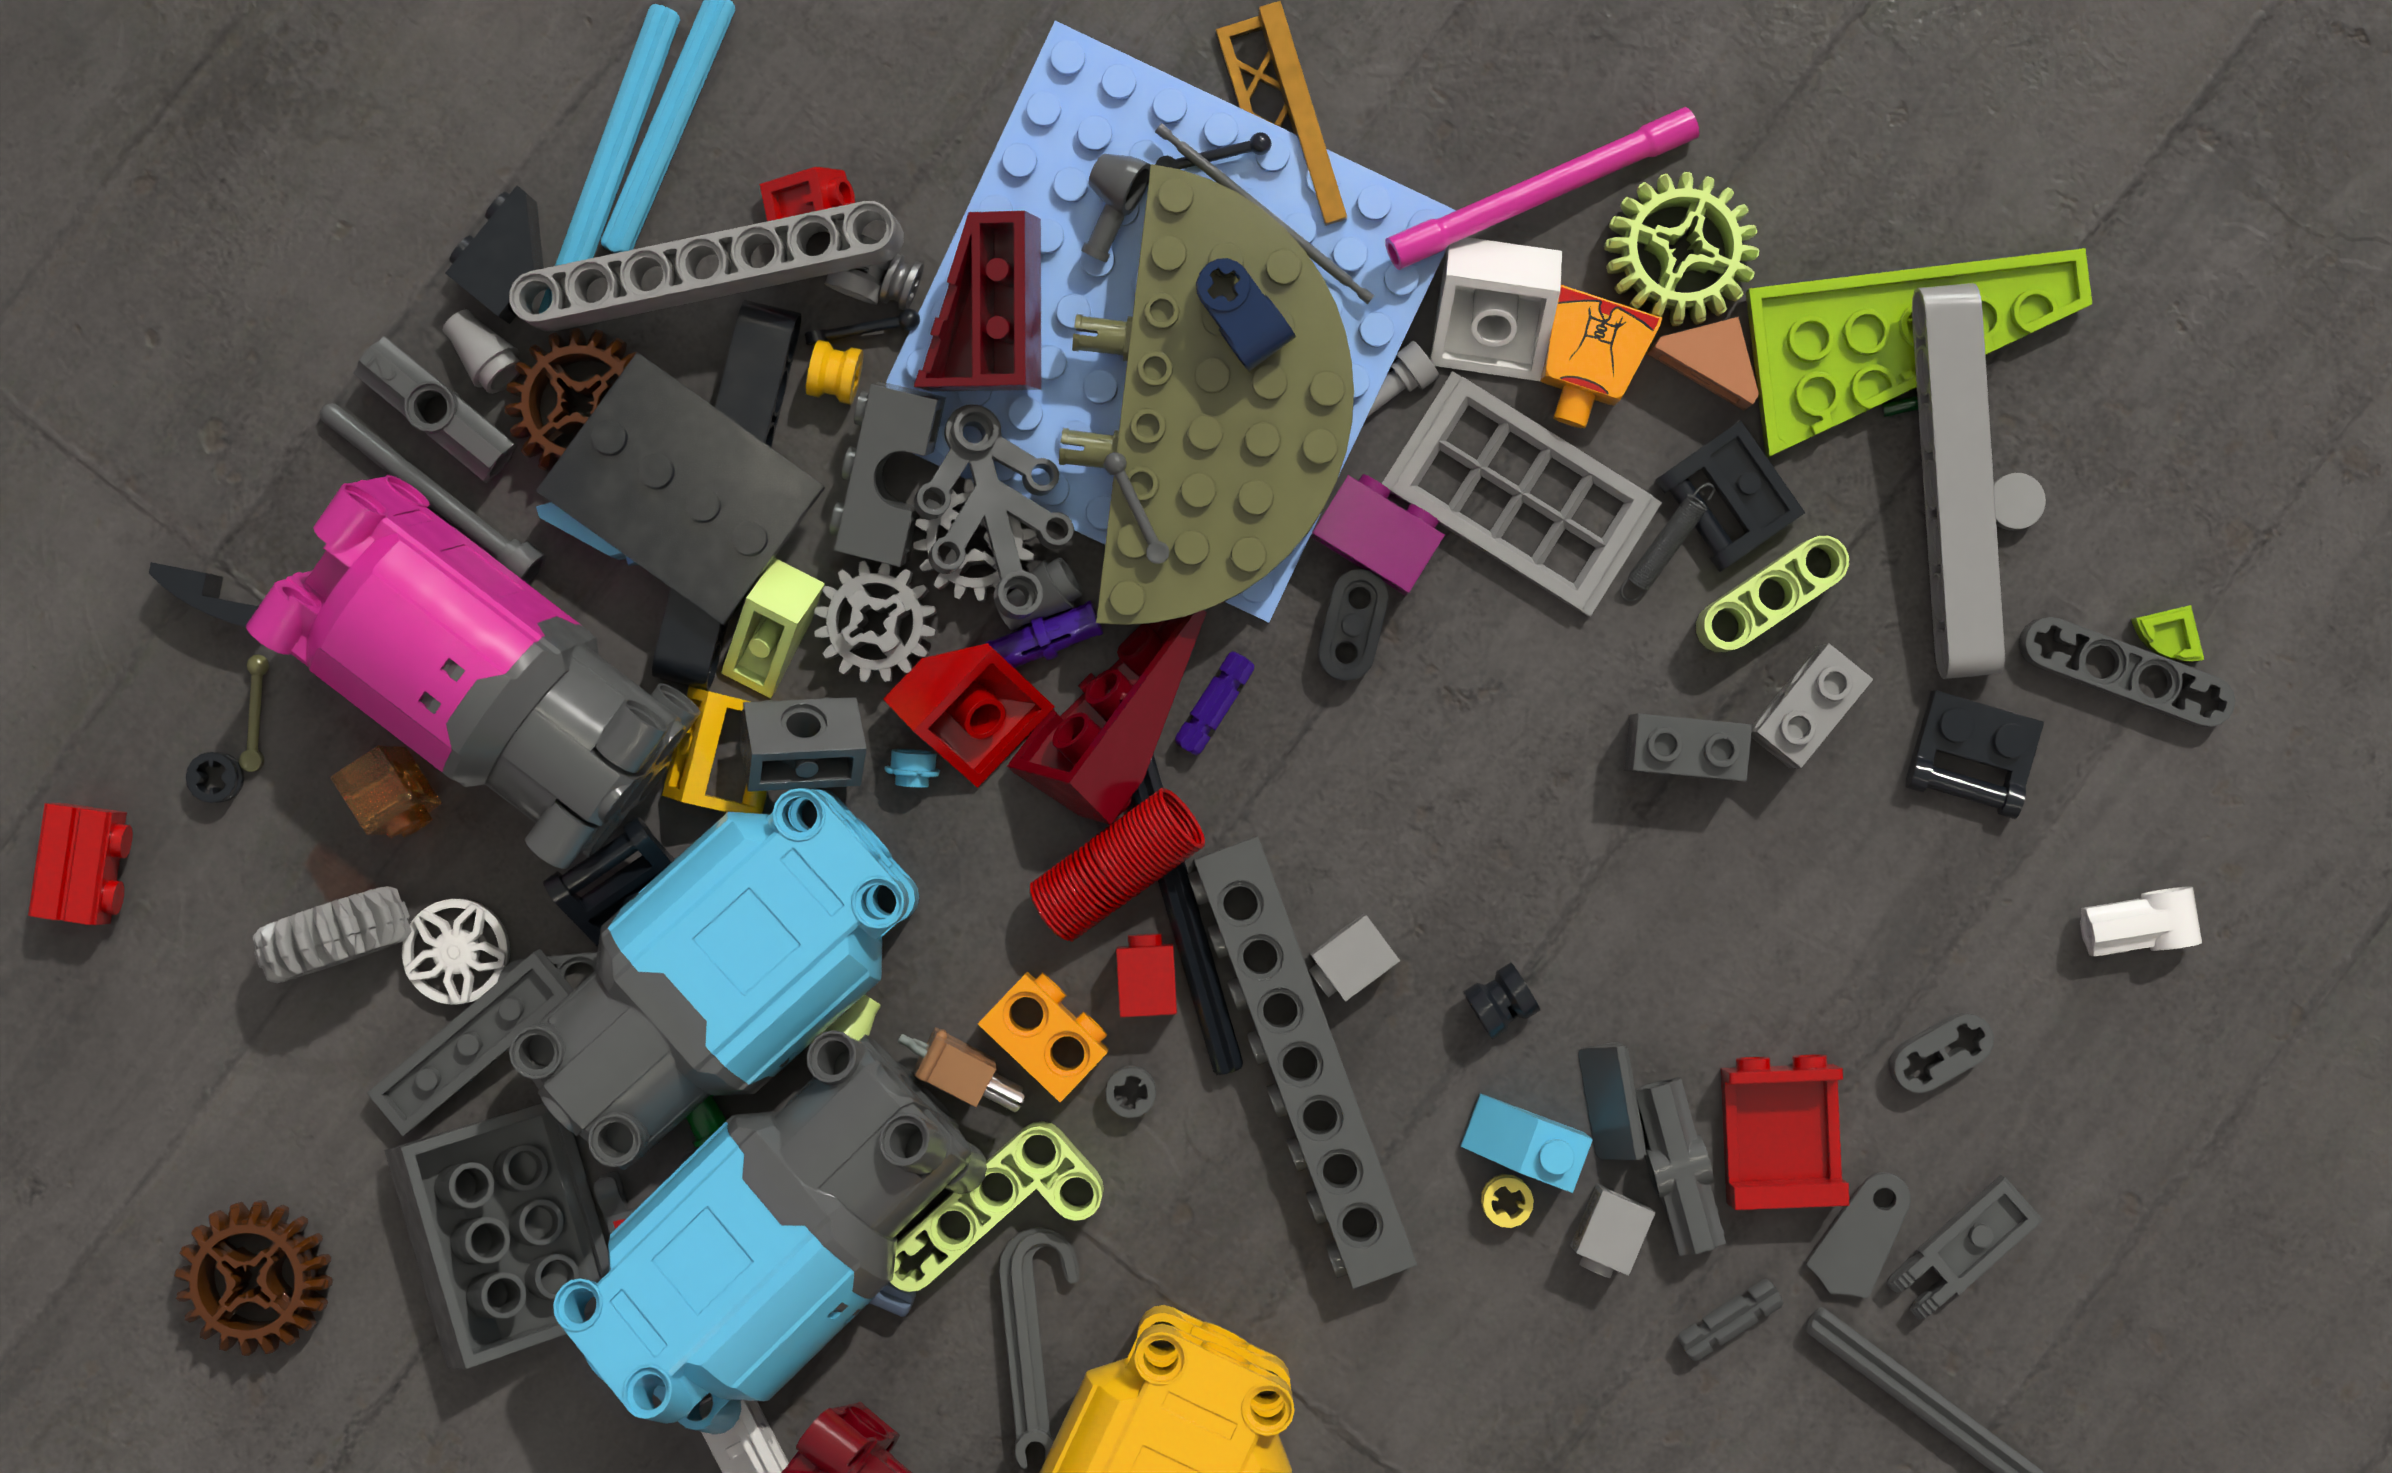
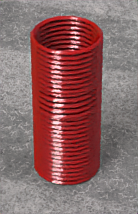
[1029,788,1205,942]

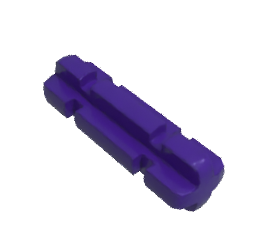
[1175,651,1255,755]

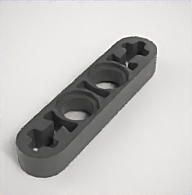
[2019,617,2236,727]

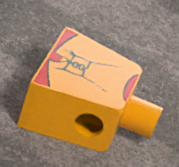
[1540,285,1662,429]

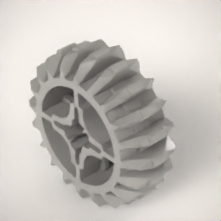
[252,886,412,983]

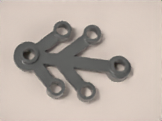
[914,404,1074,620]

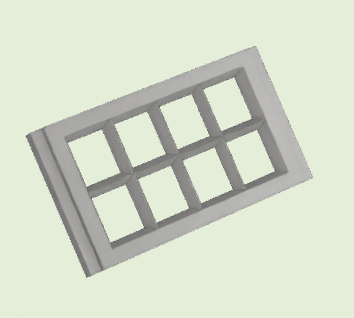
[1382,371,1662,617]

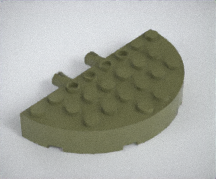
[1059,164,1354,625]

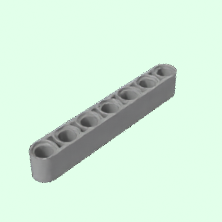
[509,201,904,331]
[1912,283,2005,679]

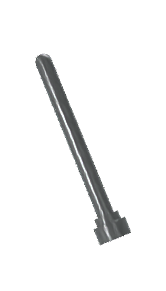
[320,403,547,584]

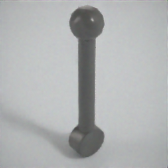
[1104,452,1170,564]

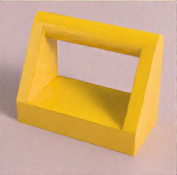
[662,686,768,814]

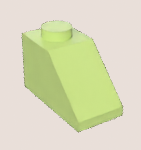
[721,558,825,698]

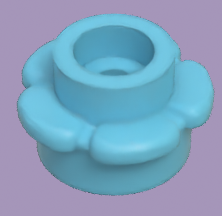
[885,749,940,788]

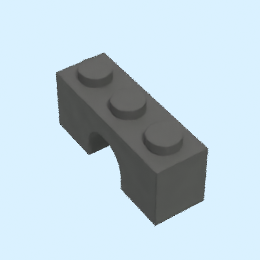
[830,381,946,567]

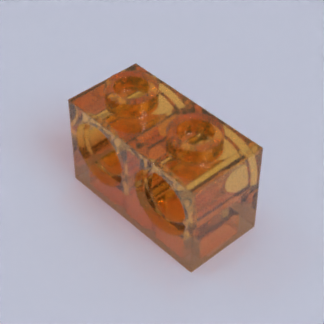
[330,745,442,838]

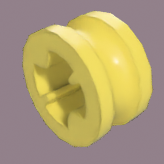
[1481,1174,1534,1228]

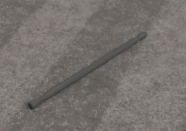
[1155,123,1374,304]

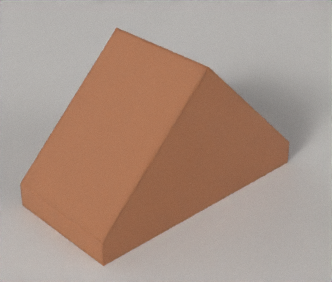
[1648,317,1759,410]

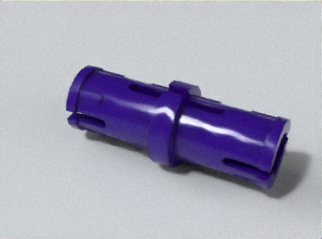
[986,600,1104,668]

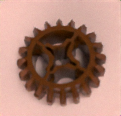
[505,328,637,472]
[174,1200,333,1356]

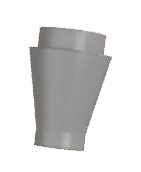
[442,309,521,394]

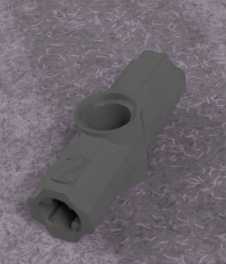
[353,336,518,483]
[1635,1077,1726,1256]

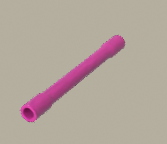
[1385,107,1699,270]

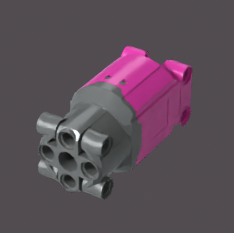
[246,475,701,869]

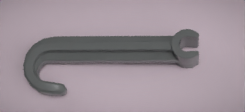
[999,1227,1079,1469]

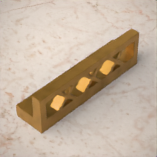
[1216,0,1347,226]

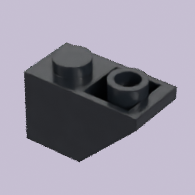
[445,186,544,324]

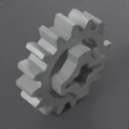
[913,478,1037,602]
[814,561,937,683]

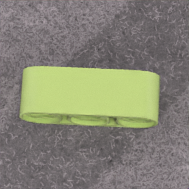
[1696,536,1849,652]

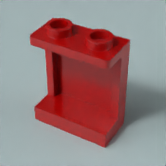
[1721,1054,1850,1210]

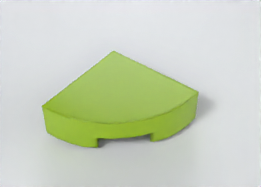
[2131,605,2204,662]

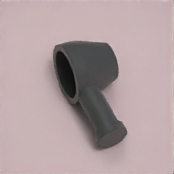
[1081,154,1151,262]

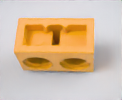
[978,971,1109,1102]

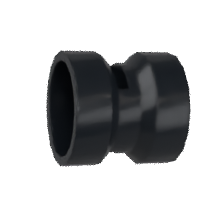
[1463,962,1541,1040]

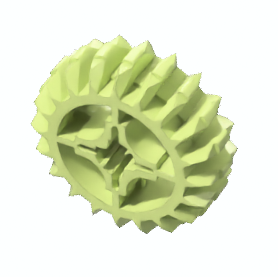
[1604,172,1759,326]

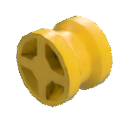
[806,340,863,405]

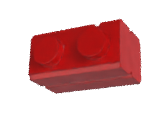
[28,803,133,925]

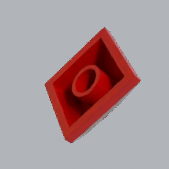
[883,643,1055,788]

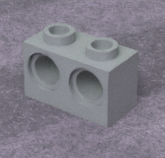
[1751,643,1873,768]

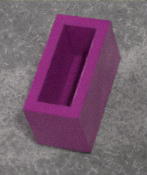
[1311,474,1445,596]

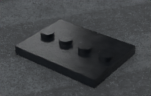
[536,352,825,626]

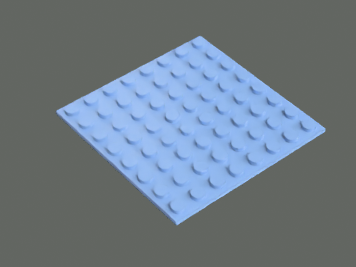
[886,21,1456,623]

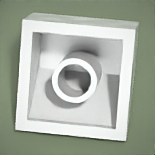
[1430,237,1562,381]

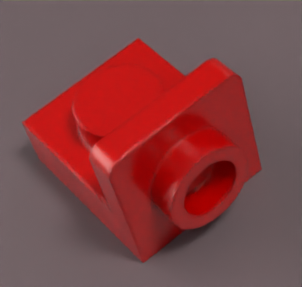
[759,167,855,221]

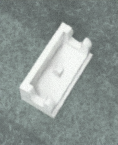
[699,1396,789,1473]

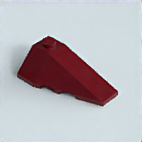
[1007,610,1207,825]

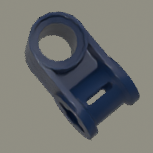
[1196,258,1296,372]

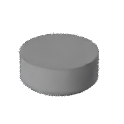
[1994,473,2046,531]

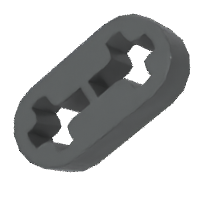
[1889,1013,1994,1093]

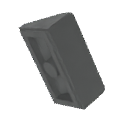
[1579,1042,1646,1160]

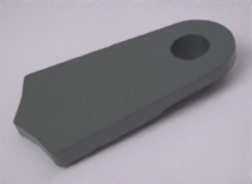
[1806,1172,1911,1299]

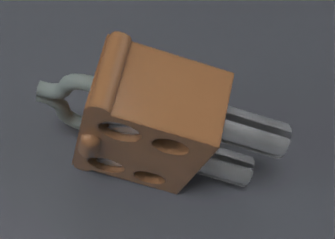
[898,1027,1024,1112]

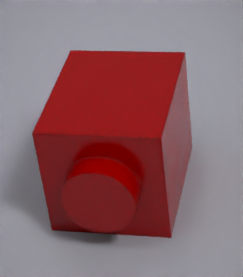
[1116,934,1177,1017]

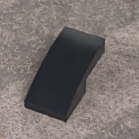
[149,562,259,627]

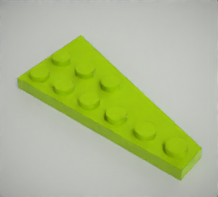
[1745,248,2092,458]

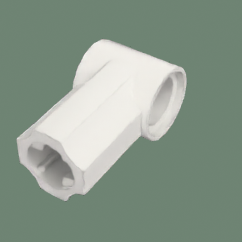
[2080,887,2202,956]

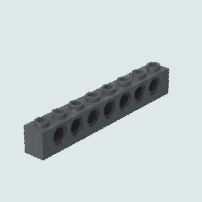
[1187,836,1417,1289]

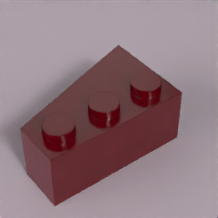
[914,211,1041,392]

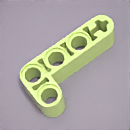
[890,1121,1104,1292]

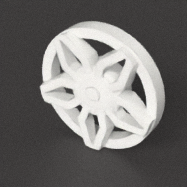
[402,899,510,1005]

